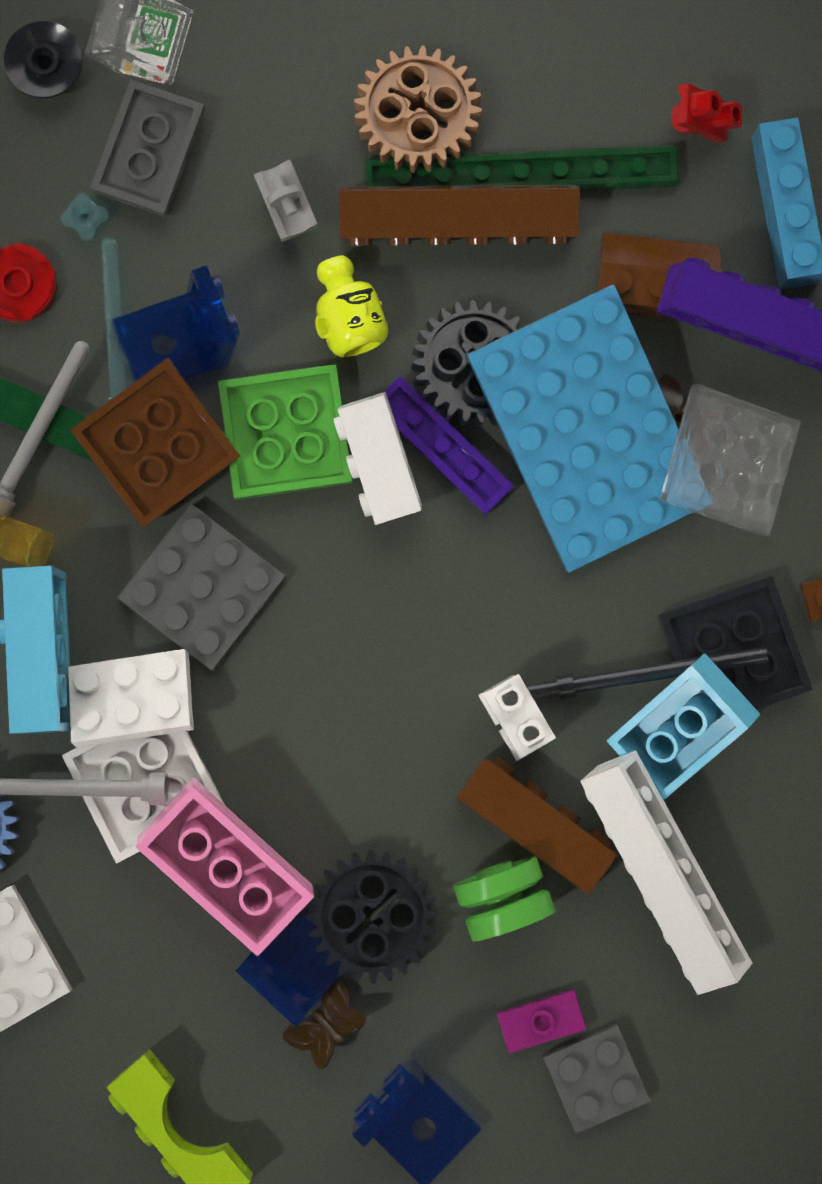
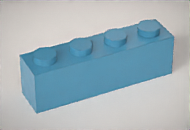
[751,118,822,290]

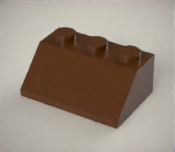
[596,232,722,321]

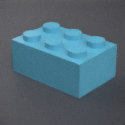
[607,653,760,800]

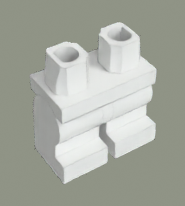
[478,674,556,761]

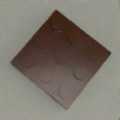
[71,358,241,528]

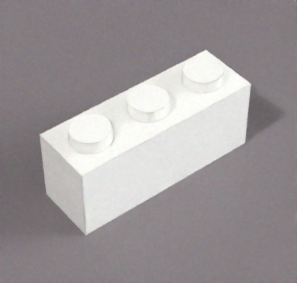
[334,392,422,525]

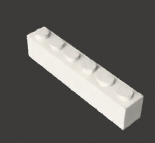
[580,750,753,995]

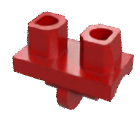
[671,83,742,143]

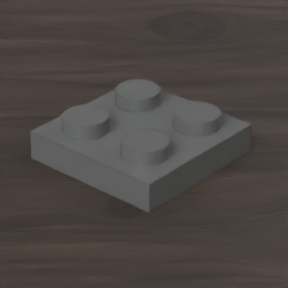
[542,1023,651,1134]

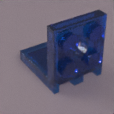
[111,265,240,382]
[352,1058,482,1184]

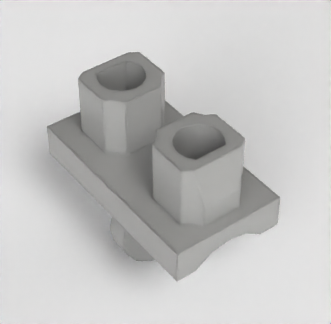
[254,160,318,242]

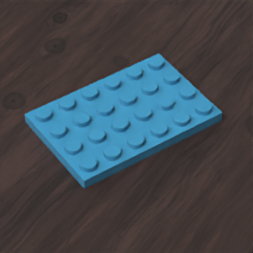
[466,285,711,573]

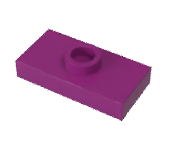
[496,989,586,1053]

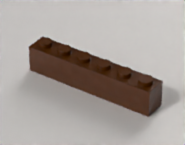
[339,185,580,246]

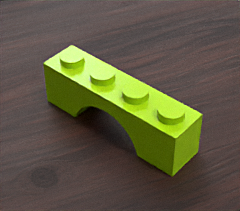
[106,1049,254,1184]

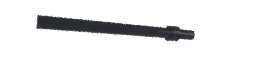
[526,647,769,699]

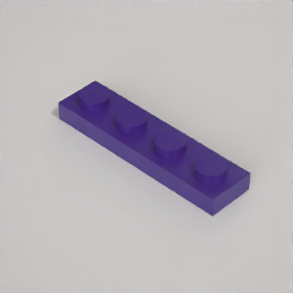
[384,375,514,516]

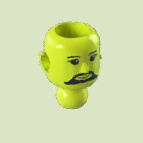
[315,255,389,357]

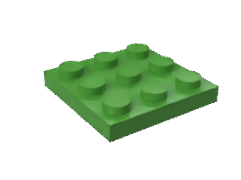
[218,364,353,500]

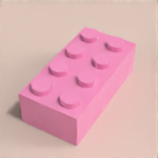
[136,777,314,956]

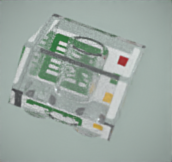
[84,0,193,85]

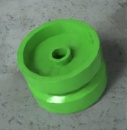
[453,856,556,942]

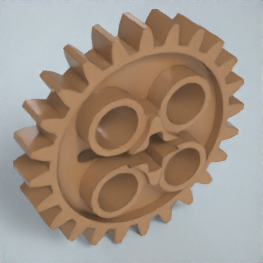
[354,46,482,173]

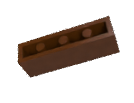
[456,756,617,895]

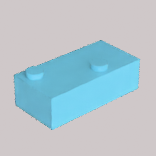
[0,566,71,734]

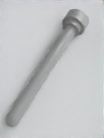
[0,341,89,518]
[0,773,169,806]

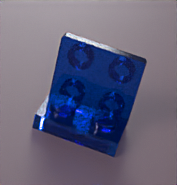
[235,911,341,1027]

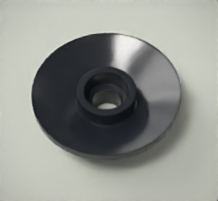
[4,20,83,99]

